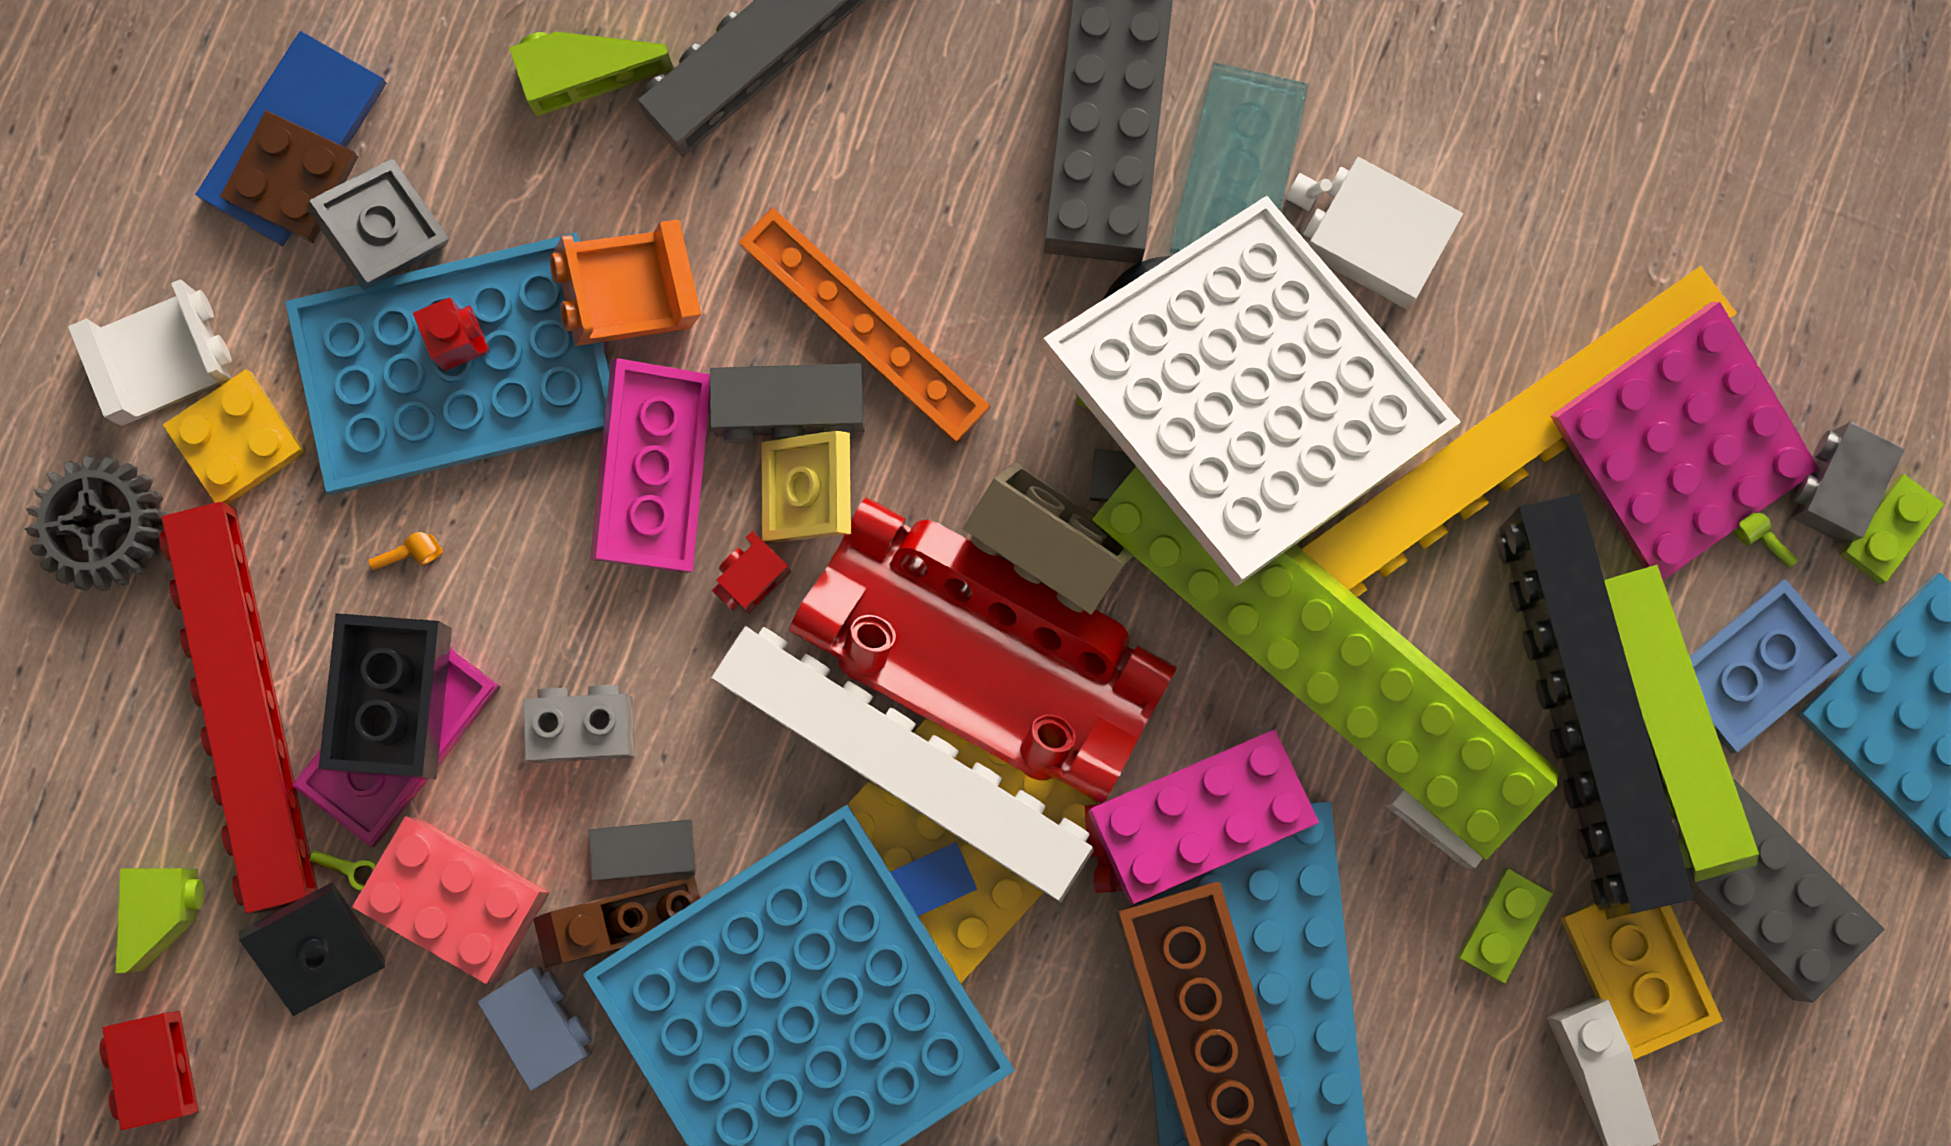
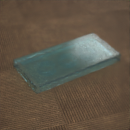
[1170,62,1309,254]

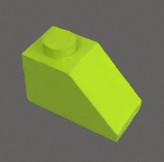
[115,868,204,973]

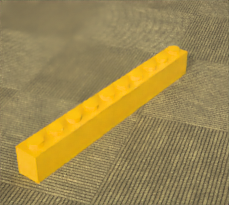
[1301,265,1737,597]

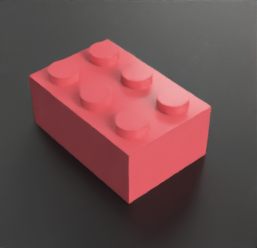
[352,816,550,984]

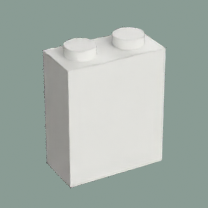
[1303,157,1463,310]

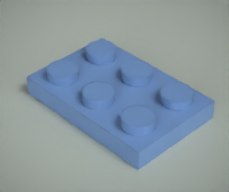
[1689,579,1852,754]

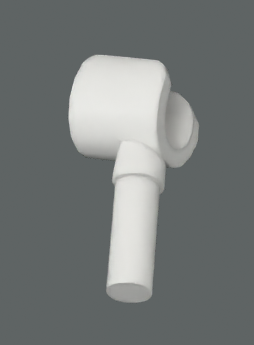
[1285,173,1332,211]

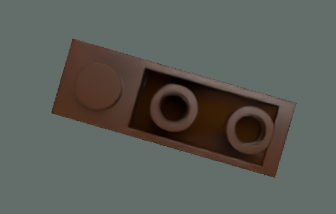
[533,876,700,968]

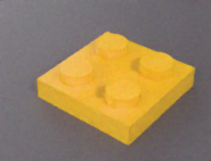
[163,369,306,505]

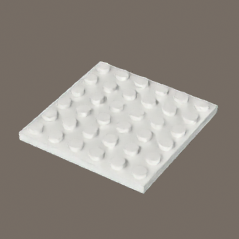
[1039,196,1460,587]

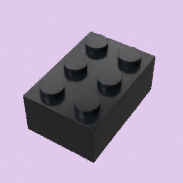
[318,613,452,780]

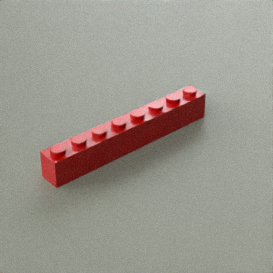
[159,501,318,914]

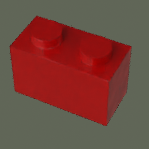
[99,1011,199,1131]

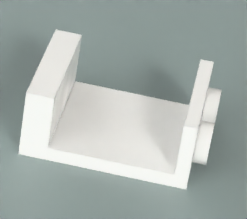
[68,279,232,426]

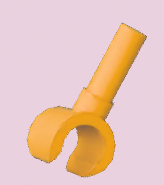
[369,532,443,570]

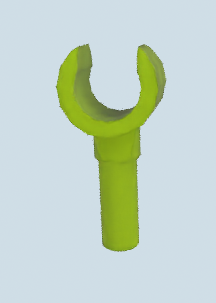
[1733,513,1798,568]
[310,850,377,891]

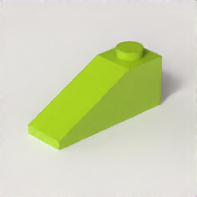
[509,31,674,117]

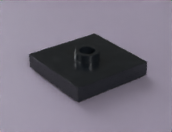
[239,882,385,1016]

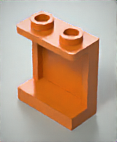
[549,219,701,346]

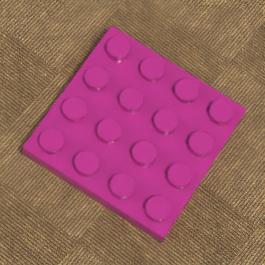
[1550,302,1819,581]

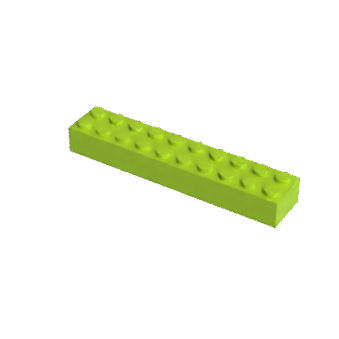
[1092,466,1559,860]

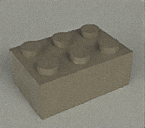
[962,462,1133,615]

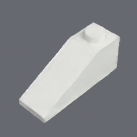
[1546,997,1660,1146]

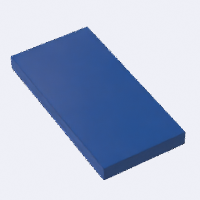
[195,31,387,247]

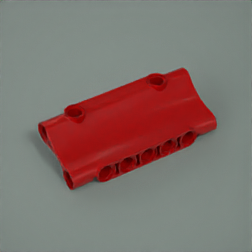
[789,497,1177,804]

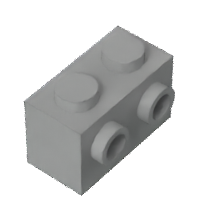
[523,685,635,763]

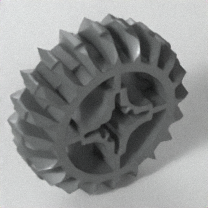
[25,456,167,591]

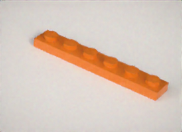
[739,207,990,445]

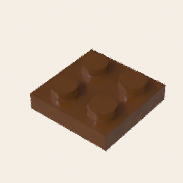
[220,110,358,243]

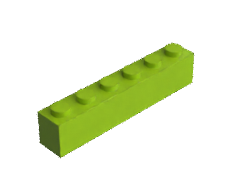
[1604,565,1759,882]

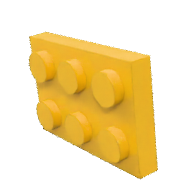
[1560,902,1723,1060]

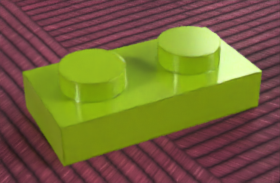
[1839,474,1945,585]
[1456,868,1553,984]

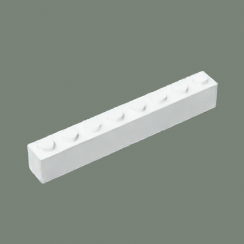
[711,626,1094,903]

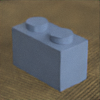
[477,966,592,1091]

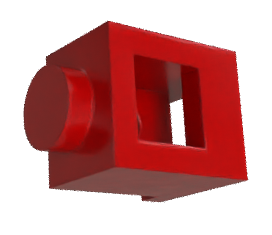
[413,297,490,371]
[711,530,792,614]

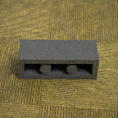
[710,363,865,444]

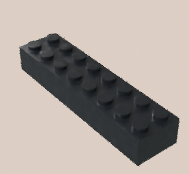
[1496,493,1694,920]

